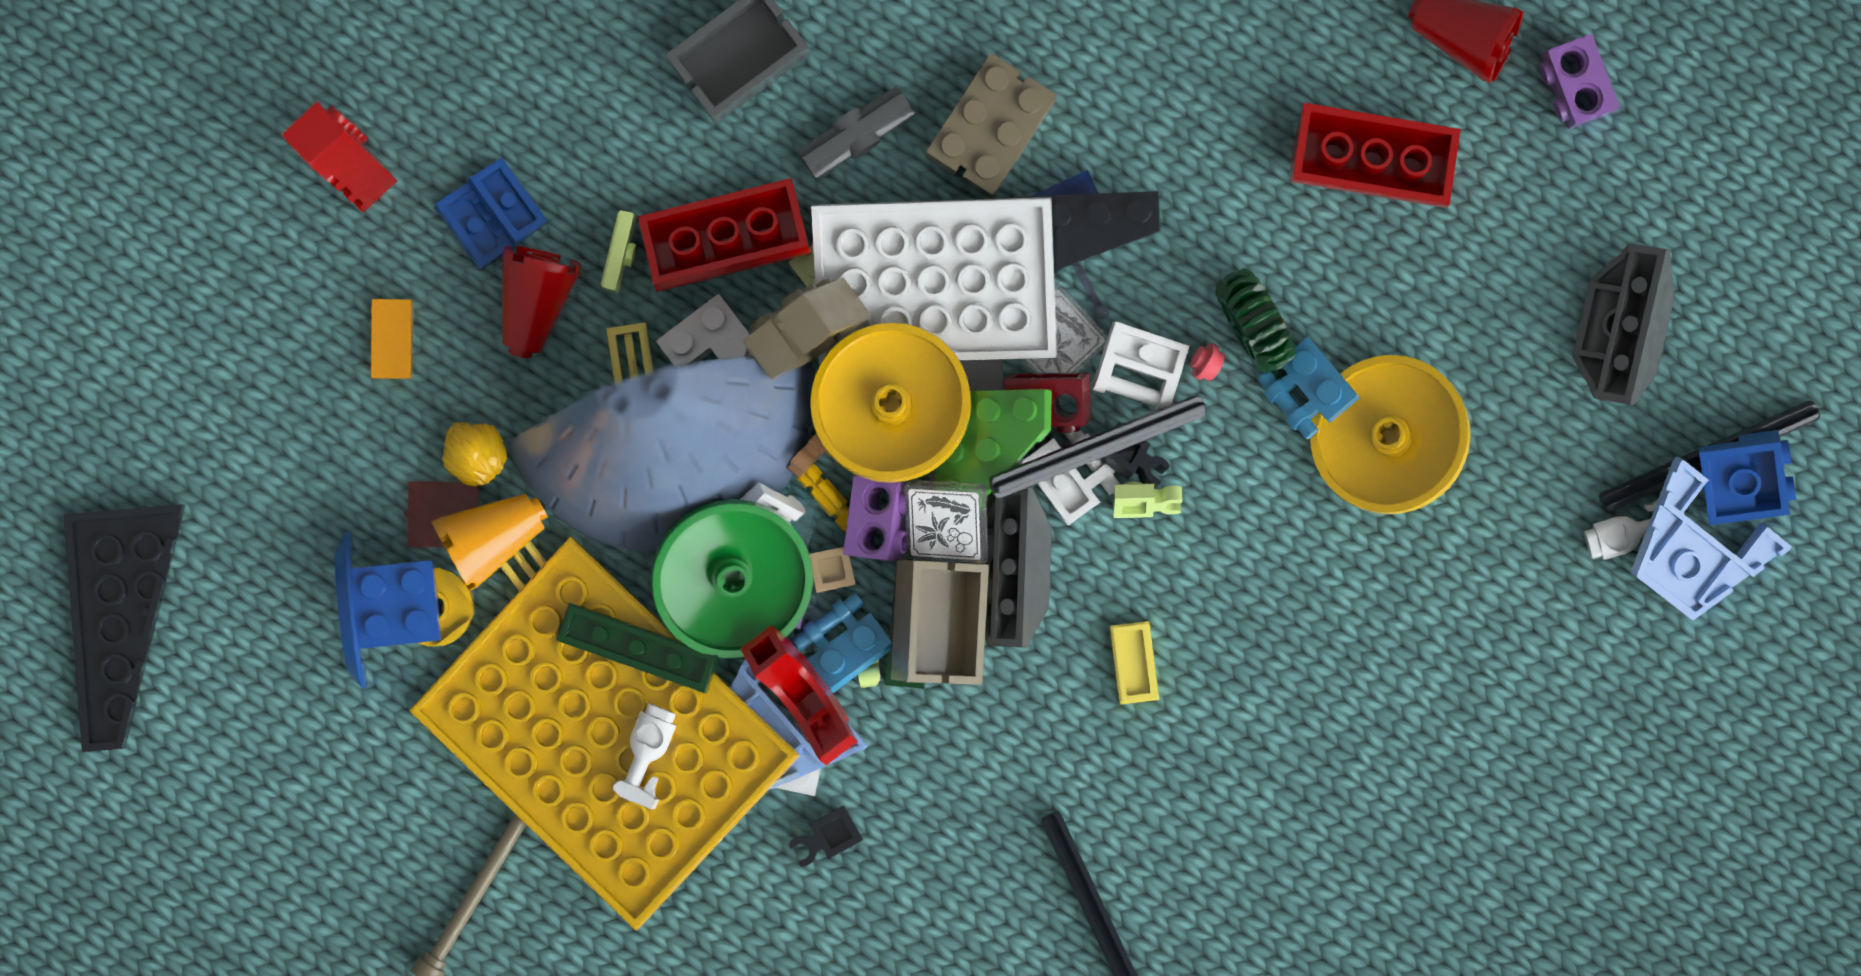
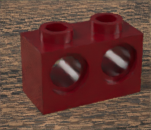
[1004,372,1091,433]

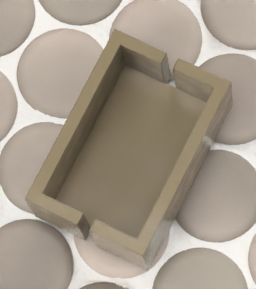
[926,53,1058,198]
[743,277,871,380]
[891,560,989,685]

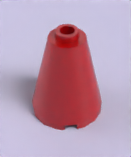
[1408,0,1524,83]
[502,245,581,358]

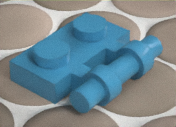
[1257,337,1360,440]
[792,592,893,693]

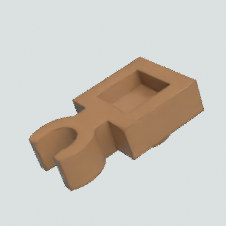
[787,433,831,479]

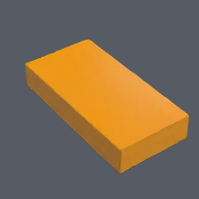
[371,299,413,379]

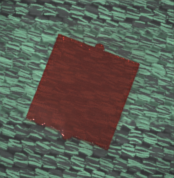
[404,481,479,547]

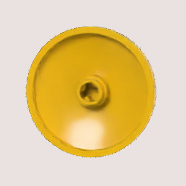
[810,323,971,482]
[1310,355,1470,514]

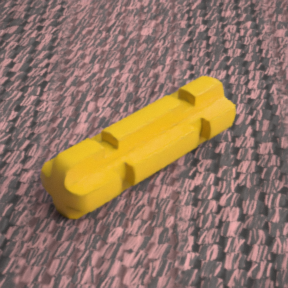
[796,463,849,532]

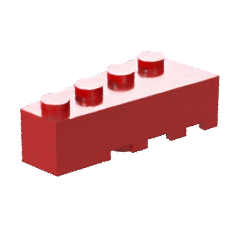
[281,102,398,213]

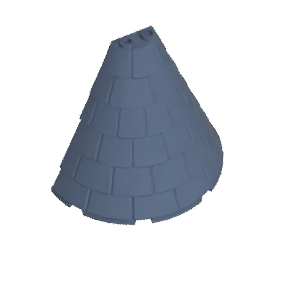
[506,356,814,553]

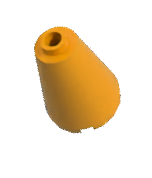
[431,493,548,592]

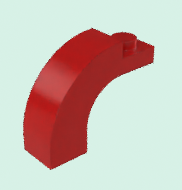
[740,625,858,766]

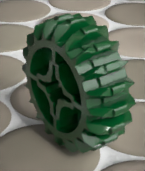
[1215,268,1296,374]

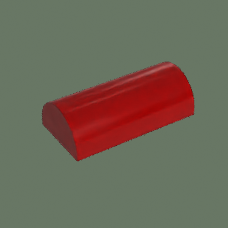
[1290,103,1461,208]
[638,178,811,292]

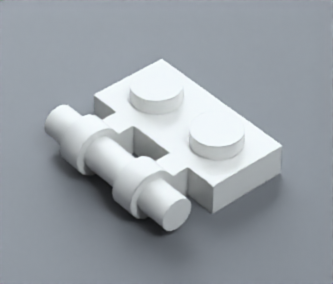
[1022,429,1121,526]

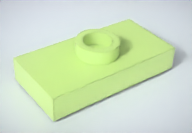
[601,210,637,294]

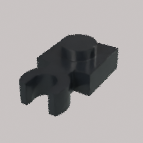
[1099,422,1170,488]
[788,805,863,867]

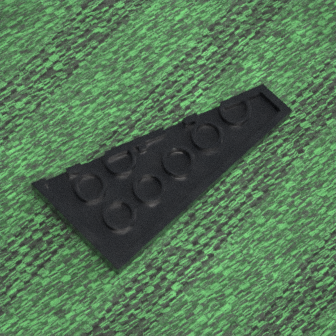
[933,191,1160,272]
[64,504,186,752]

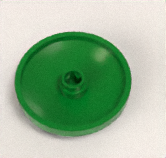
[651,499,813,658]

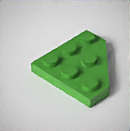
[935,389,1051,509]

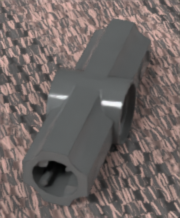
[797,86,915,180]

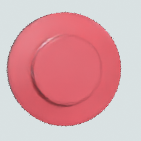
[1190,343,1225,381]

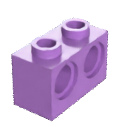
[1539,34,1620,129]
[843,476,912,562]

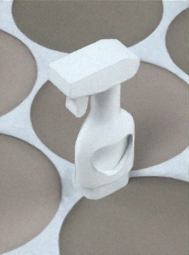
[1584,491,1661,560]
[613,703,676,810]

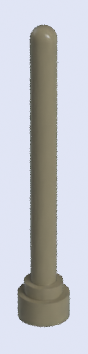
[410,814,526,976]

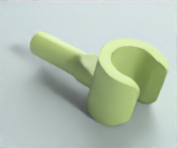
[858,659,880,688]

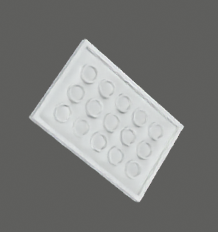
[811,197,1057,364]

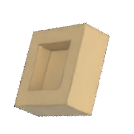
[809,547,856,593]

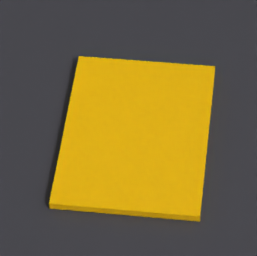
[409,537,801,931]

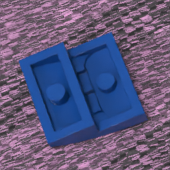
[434,157,548,271]

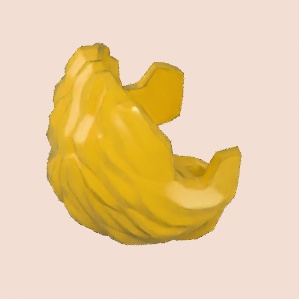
[442,421,507,487]

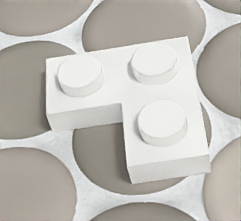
[656,294,754,366]

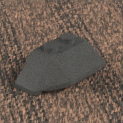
[1572,244,1675,406]
[967,487,1052,648]

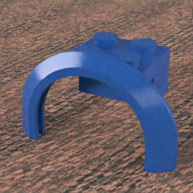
[335,530,442,689]

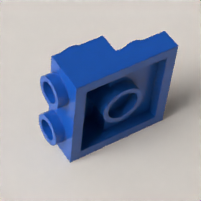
[1699,430,1796,525]

